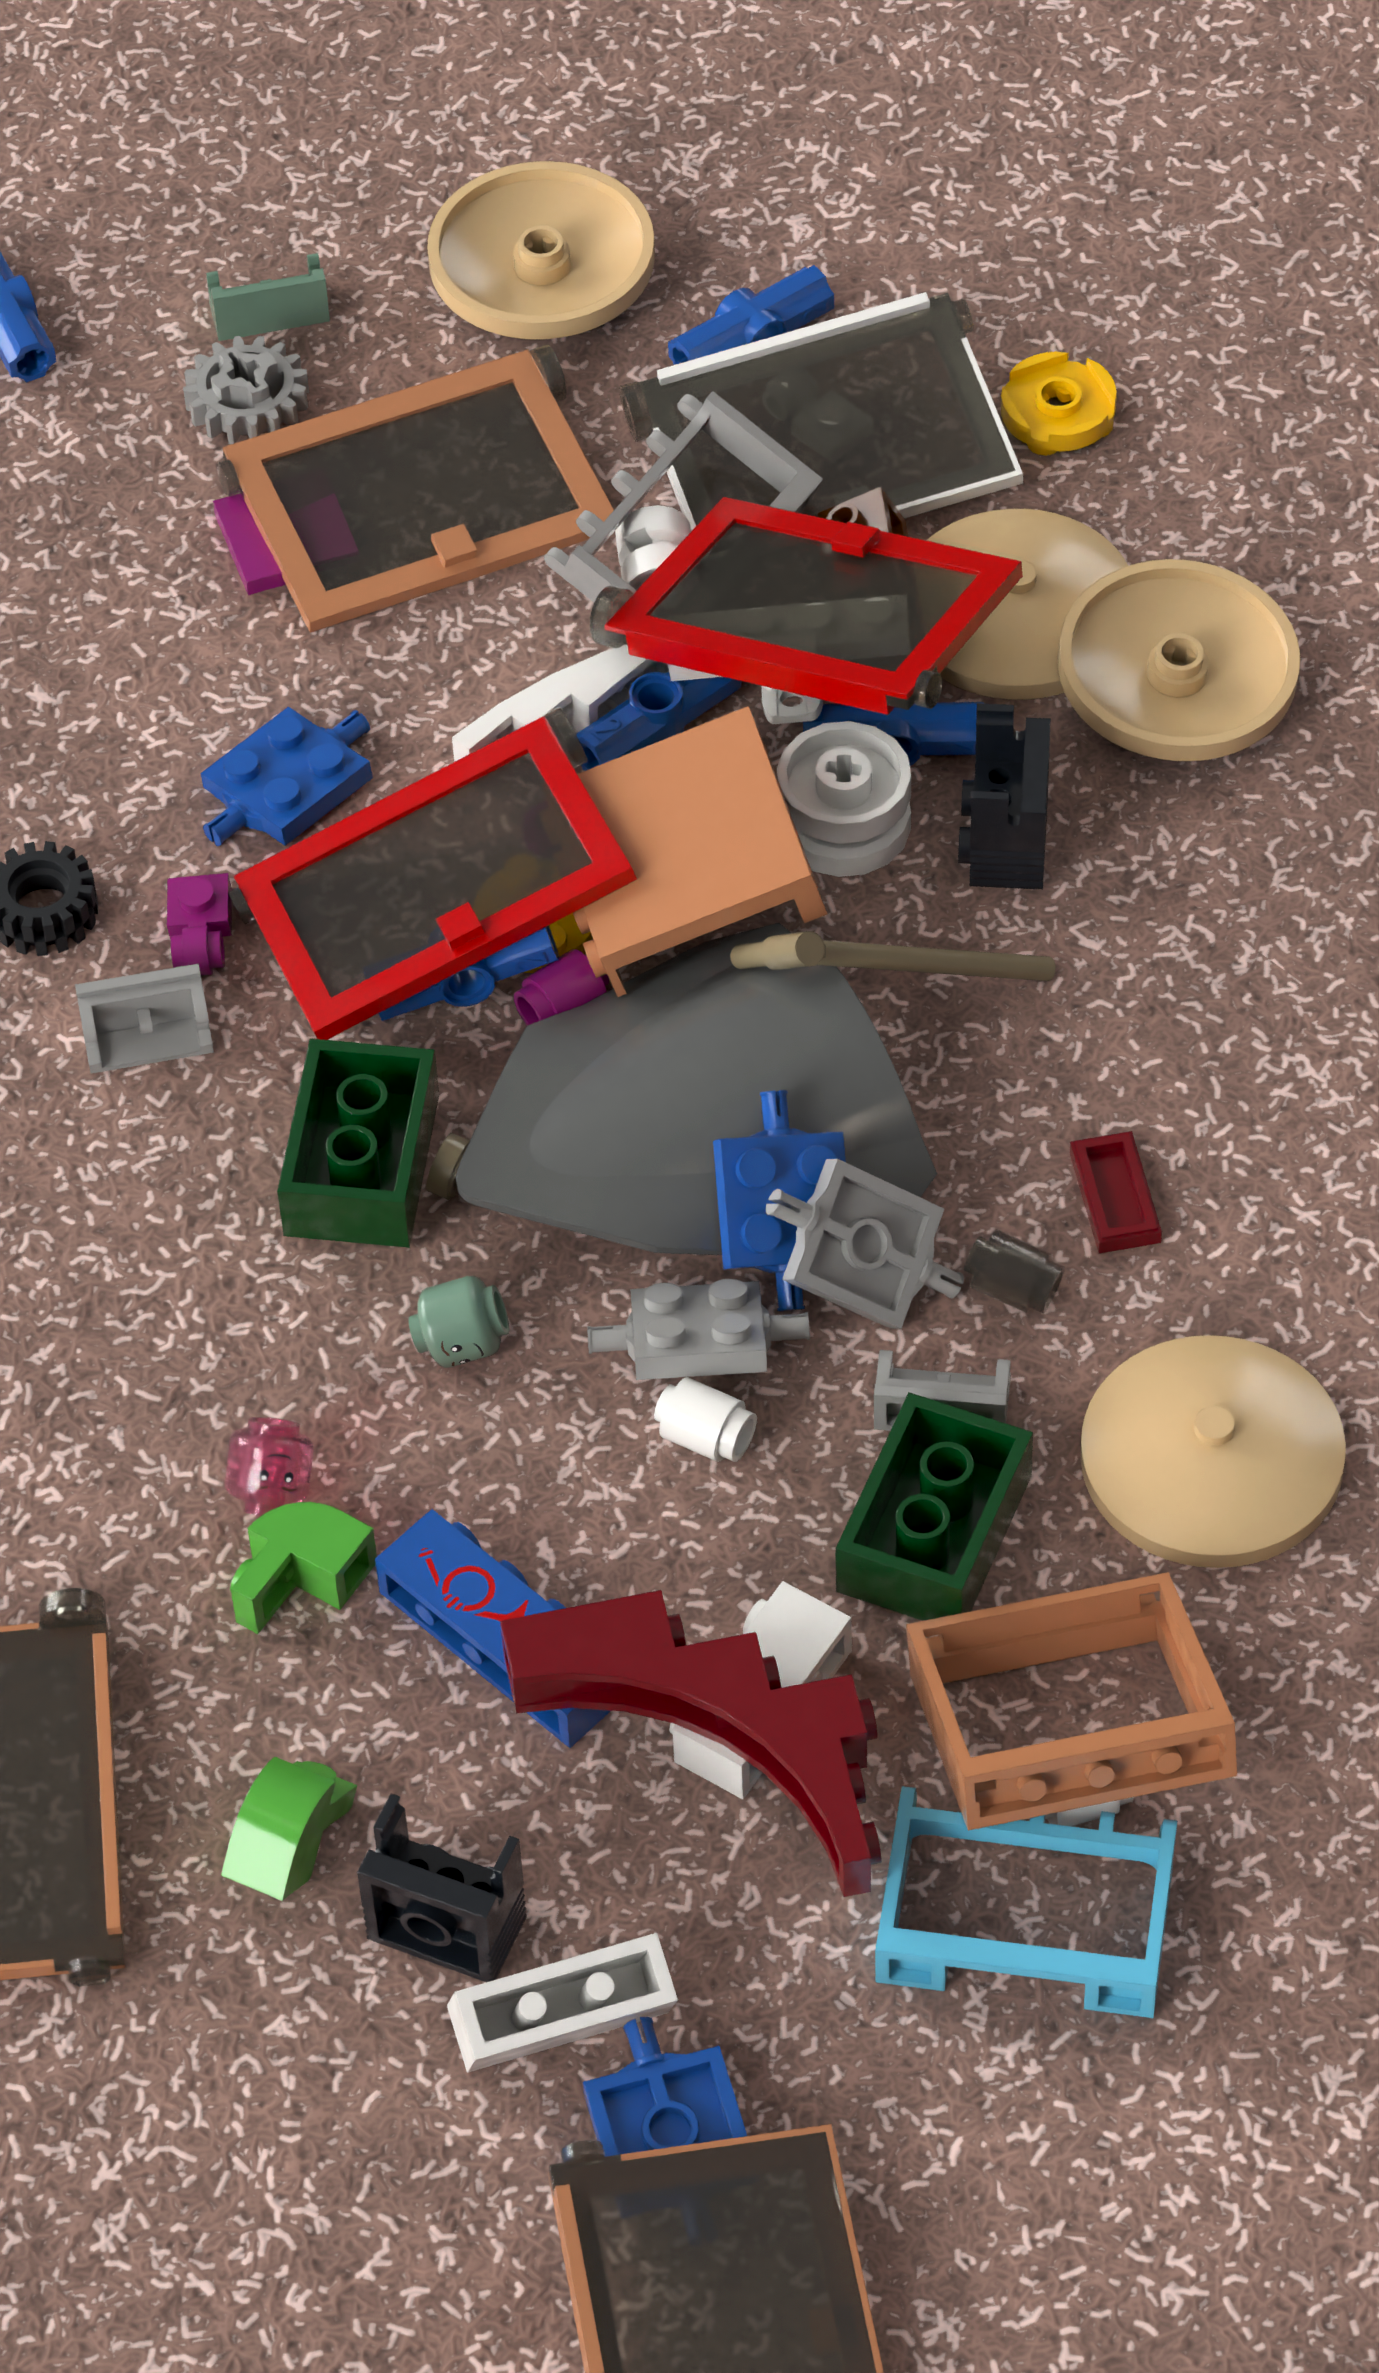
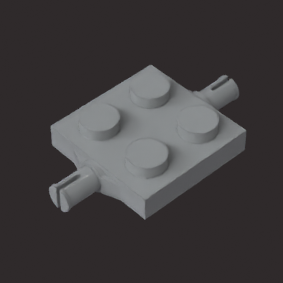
[766,1159,964,1329]
[587,1279,810,1380]

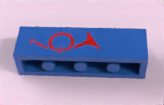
[375,1509,610,1748]

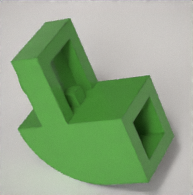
[230,1502,377,1634]
[221,1757,357,1901]

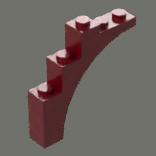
[500,1590,882,1897]

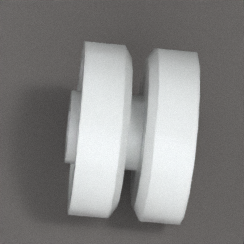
[777,721,911,877]

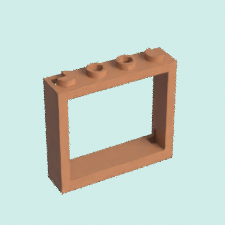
[906,1572,1237,1831]

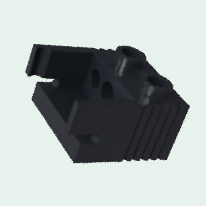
[958,703,1051,890]
[357,1793,527,1982]

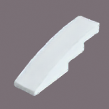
[452,644,669,765]

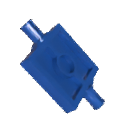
[200,707,373,846]
[713,1090,846,1311]
[583,2017,759,2248]

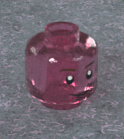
[225,1417,314,1516]

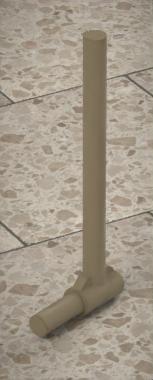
[730,931,1056,981]

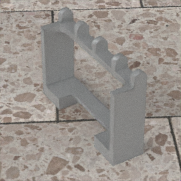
[544,391,823,621]

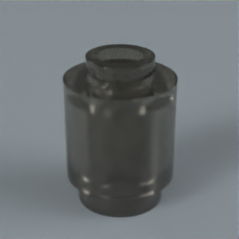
[964,1229,1065,1314]

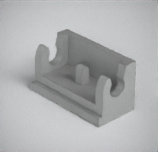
[75,964,214,1074]
[874,1350,1011,1431]

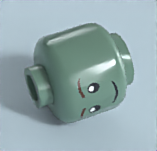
[409,1276,509,1368]

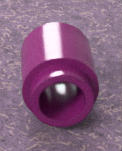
[513,949,609,1026]

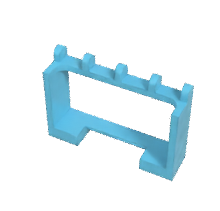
[875,1786,1178,2018]

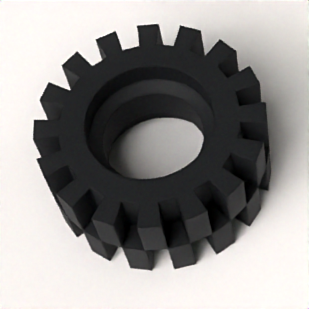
[0,841,98,956]

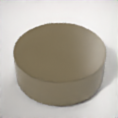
[426,1133,470,1200]

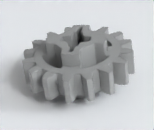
[183,336,309,444]

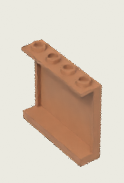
[541,706,828,997]

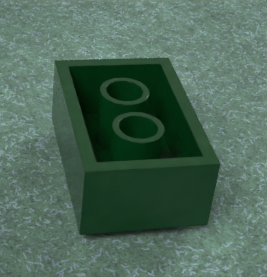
[277,1039,439,1248]
[835,1392,1033,1621]

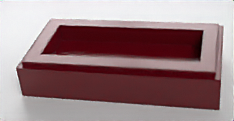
[1070,1131,1162,1254]

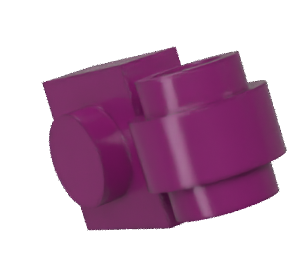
[167,873,232,976]

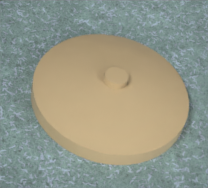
[427,161,655,339]
[913,509,1128,700]
[1058,559,1300,761]
[1080,1335,1346,1568]

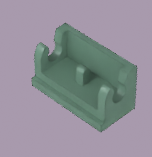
[206,253,330,341]

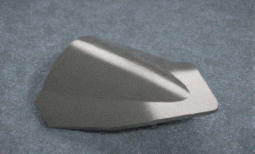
[455,923,937,1255]

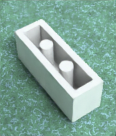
[669,1581,852,1799]
[447,1933,678,2073]

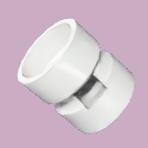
[615,505,700,615]

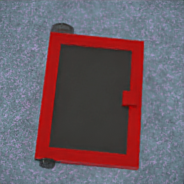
[590,497,1023,715]
[228,707,637,1040]

